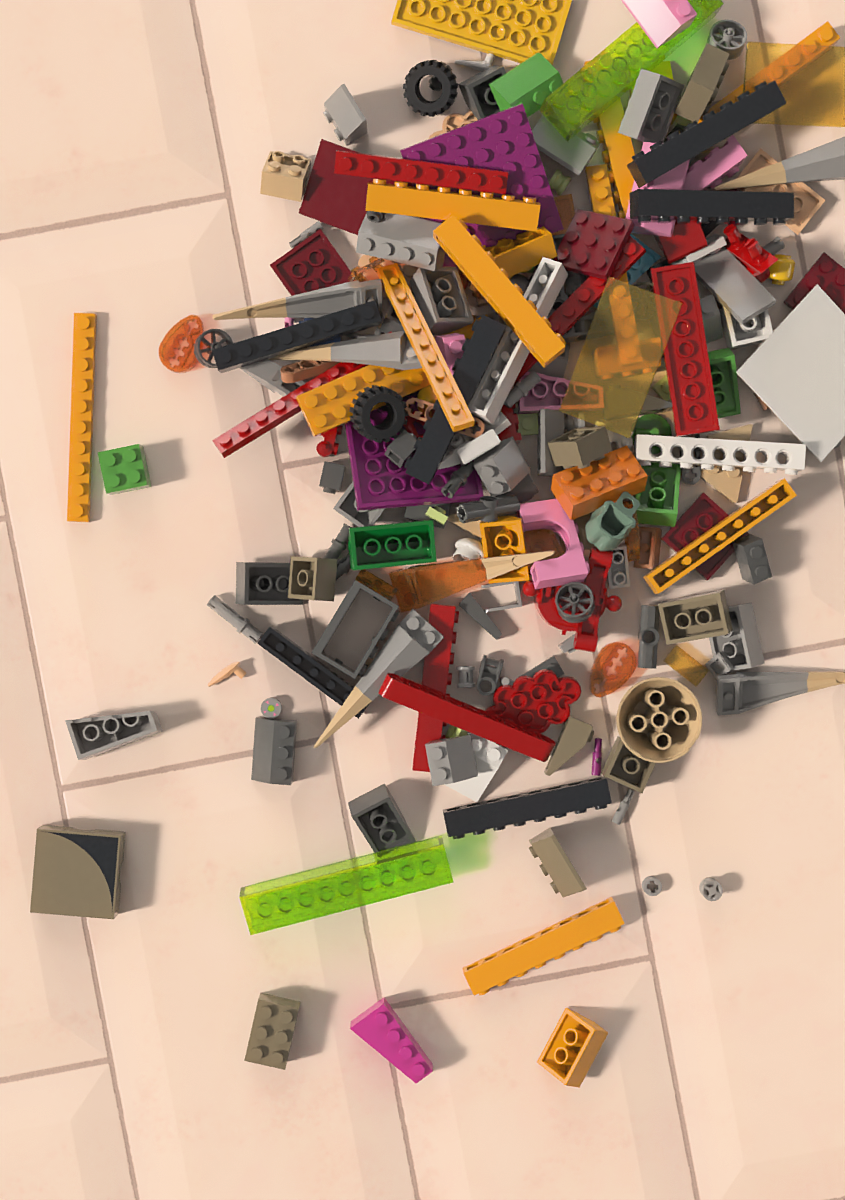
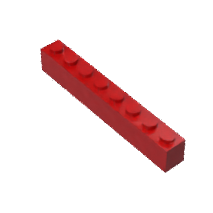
[412,604,459,772]

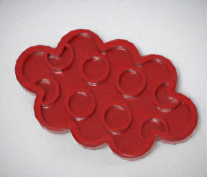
[485,669,581,733]

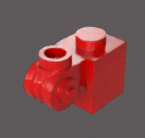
[311,424,344,457]

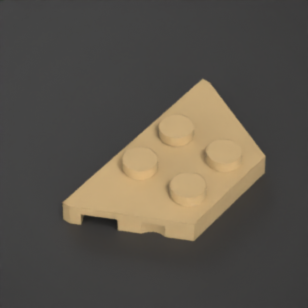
[700,424,753,503]

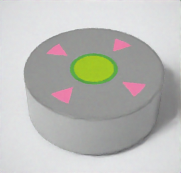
[261,698,282,719]

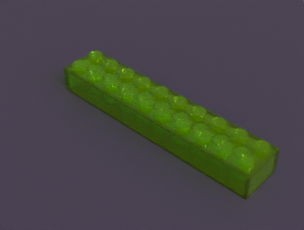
[539,0,724,142]
[239,835,454,935]

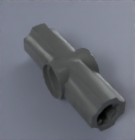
[457,495,520,523]
[638,605,660,669]

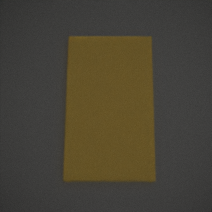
[743,42,845,128]
[559,277,682,438]

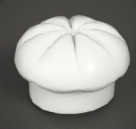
[452,538,484,574]

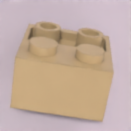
[260,151,311,202]

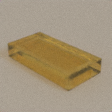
[663,645,709,687]

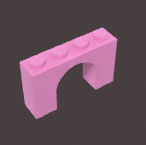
[515,499,590,589]

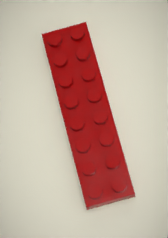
[651,262,720,437]

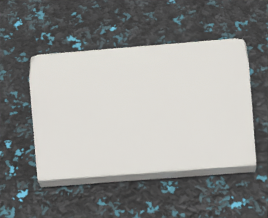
[457,429,501,465]

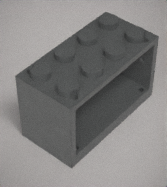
[312,580,400,679]

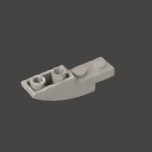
[240,359,305,397]

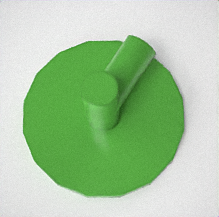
[631,414,672,455]

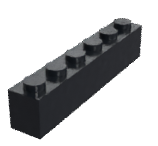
[257,626,370,719]

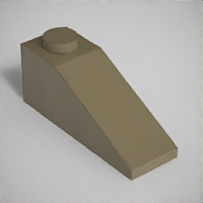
[544,716,594,776]

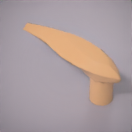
[208,662,246,687]

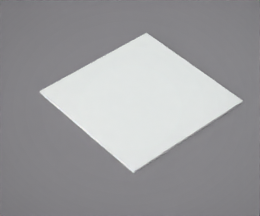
[736,284,845,462]

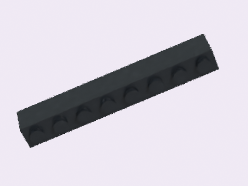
[627,80,786,188]
[629,189,794,225]
[212,300,382,373]
[404,315,506,485]
[443,776,612,839]

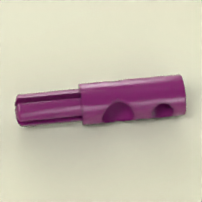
[591,738,602,776]

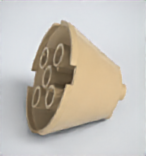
[616,677,702,763]

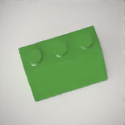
[489,52,567,118]

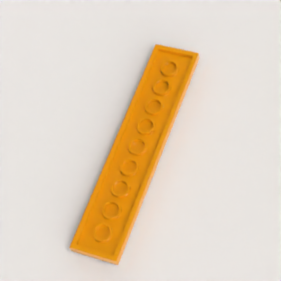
[296,314,500,437]

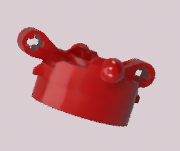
[522,547,622,652]

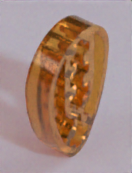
[159,315,204,373]
[623,501,640,562]
[589,642,637,697]

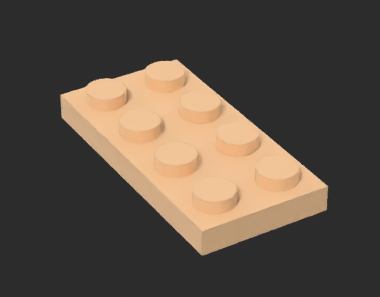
[737,148,825,235]

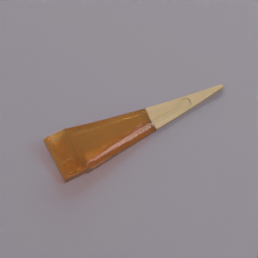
[389,550,555,613]

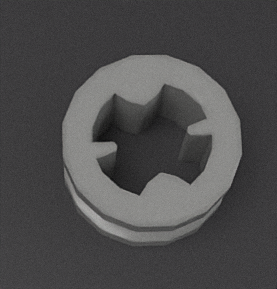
[642,876,662,896]

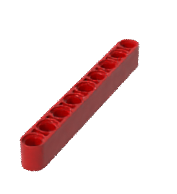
[379,673,556,762]

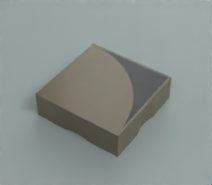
[30,825,126,919]

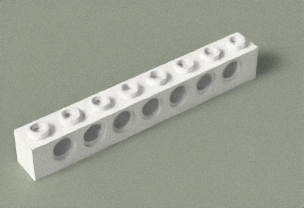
[633,434,806,475]

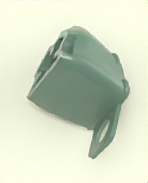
[585,491,640,551]

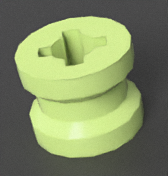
[549,169,572,196]

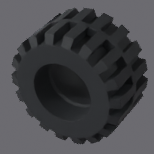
[403,60,458,117]
[349,385,409,443]

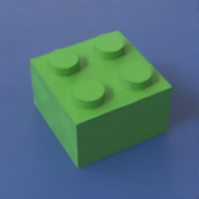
[98,444,152,495]

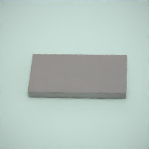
[694,246,776,325]

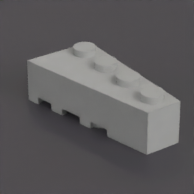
[65,711,162,760]

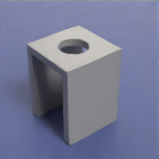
[481,581,522,612]

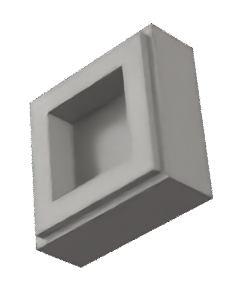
[705,651,734,681]

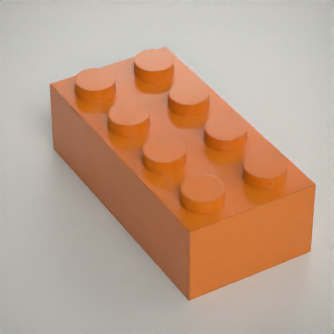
[551,445,648,520]

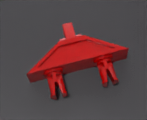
[724,224,779,283]

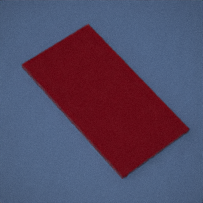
[299,139,425,235]

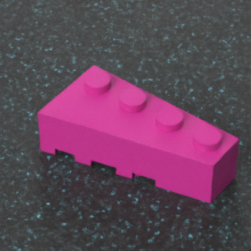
[350,997,433,1083]

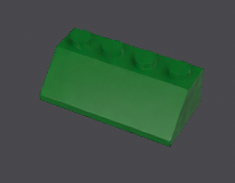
[348,520,437,570]

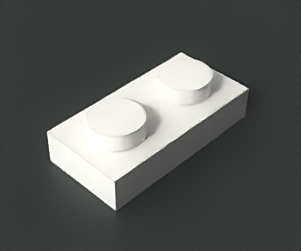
[685,234,727,263]

